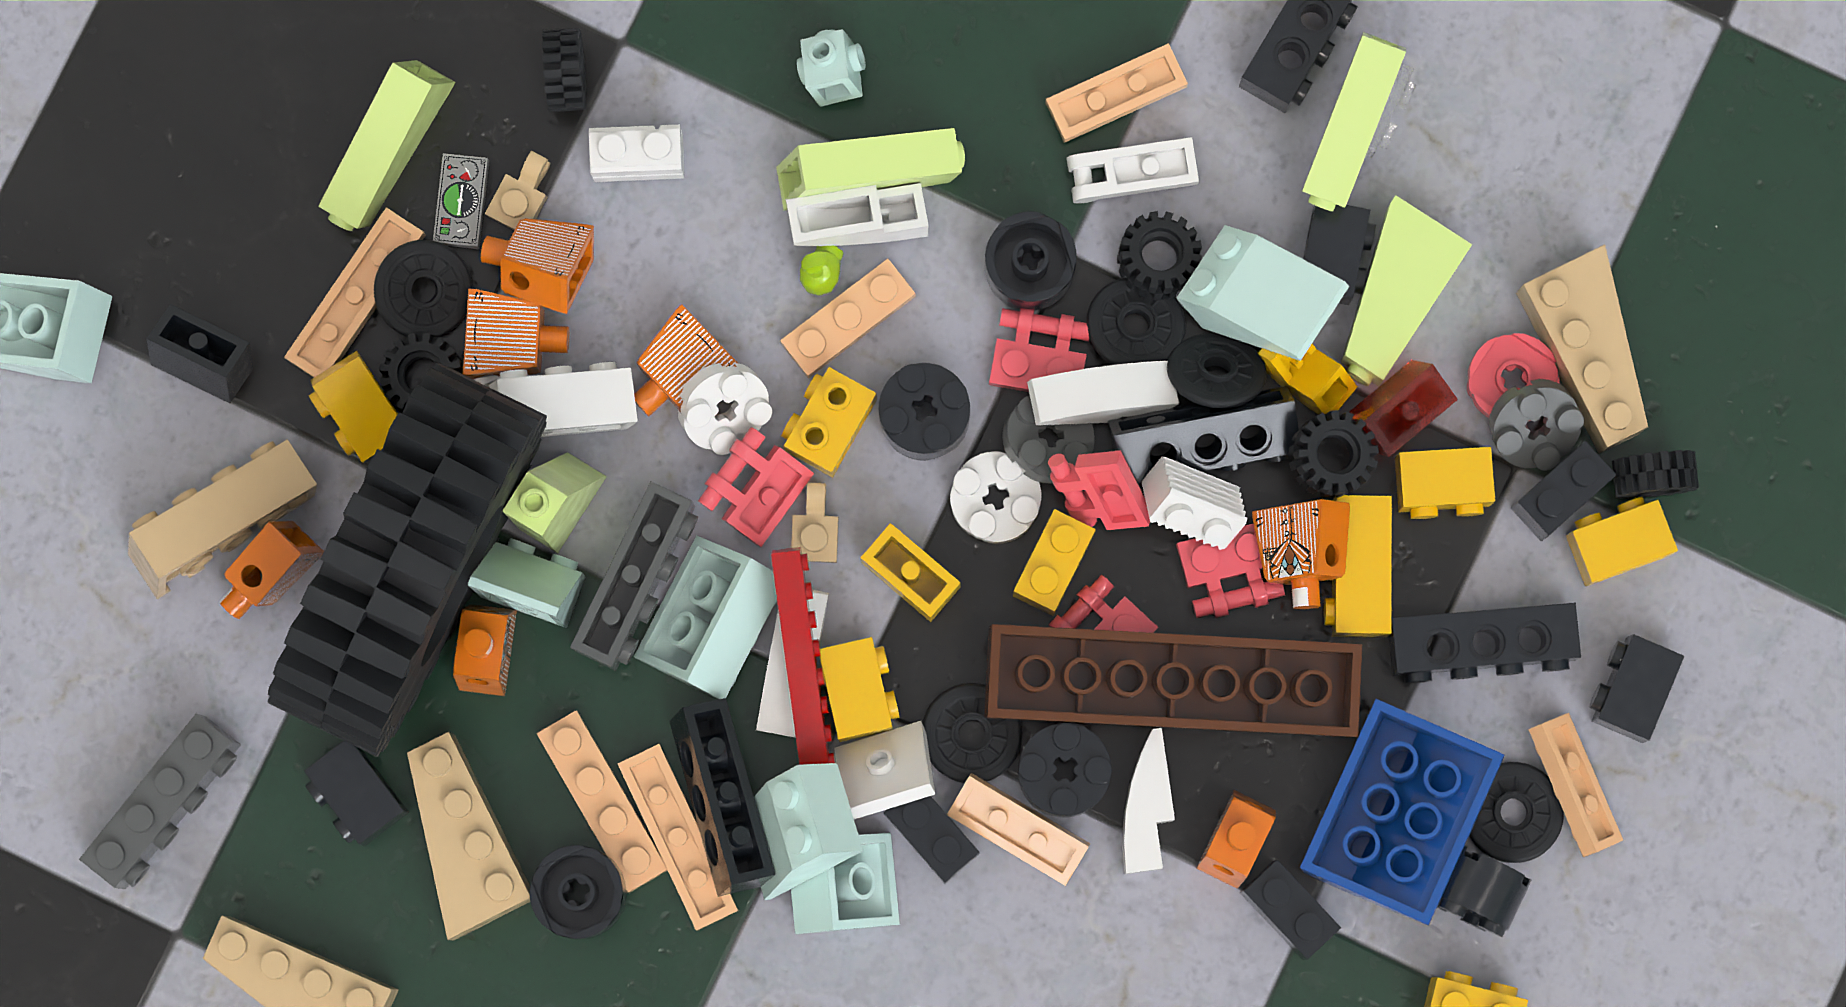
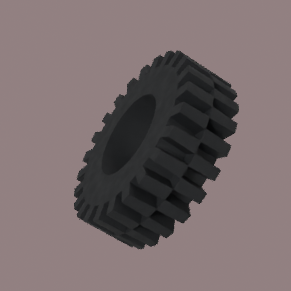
[267,363,547,757]

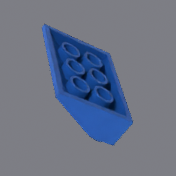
[1300,699,1505,926]

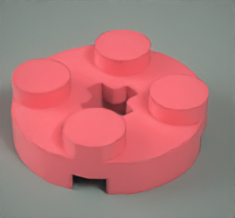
[1467,333,1560,422]

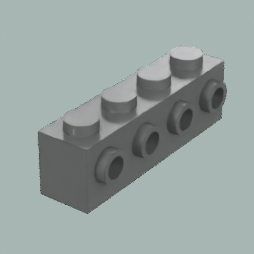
[570,481,698,671]
[79,713,241,889]

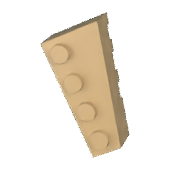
[1516,244,1648,454]
[128,439,317,600]
[407,732,530,940]
[203,916,399,1007]

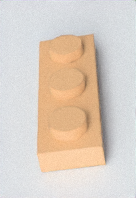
[1045,43,1188,143]
[780,258,916,378]
[1528,713,1623,857]
[947,773,1090,886]

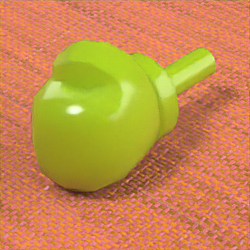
[800,245,844,296]

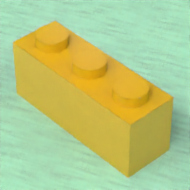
[1324,495,1392,637]

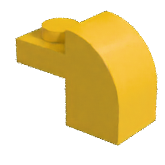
[1258,343,1358,415]

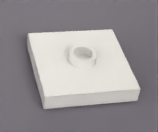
[834,721,935,819]

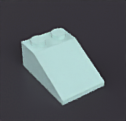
[1177,225,1349,361]
[0,273,112,383]
[468,538,586,628]
[754,763,863,900]

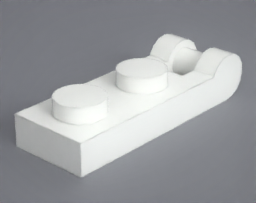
[1066,137,1199,203]

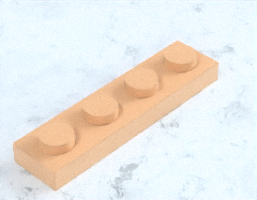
[284,207,426,377]
[536,710,668,893]
[618,744,739,931]

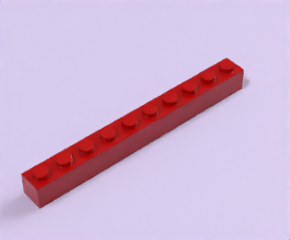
[771,547,836,765]

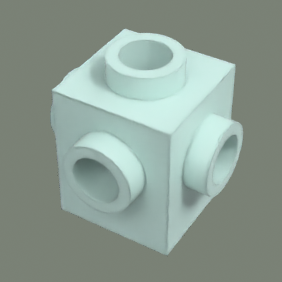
[797,29,866,107]

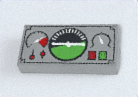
[433,153,489,249]

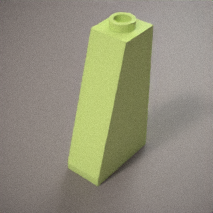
[1302,32,1406,211]
[318,60,455,231]
[776,128,965,211]
[1341,195,1472,387]
[503,452,606,553]

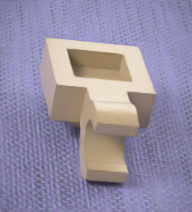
[485,151,551,230]
[791,483,839,563]

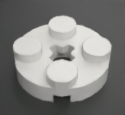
[678,363,772,455]
[950,451,1041,544]

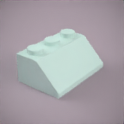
[634,535,777,699]

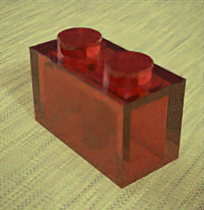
[1349,360,1458,457]

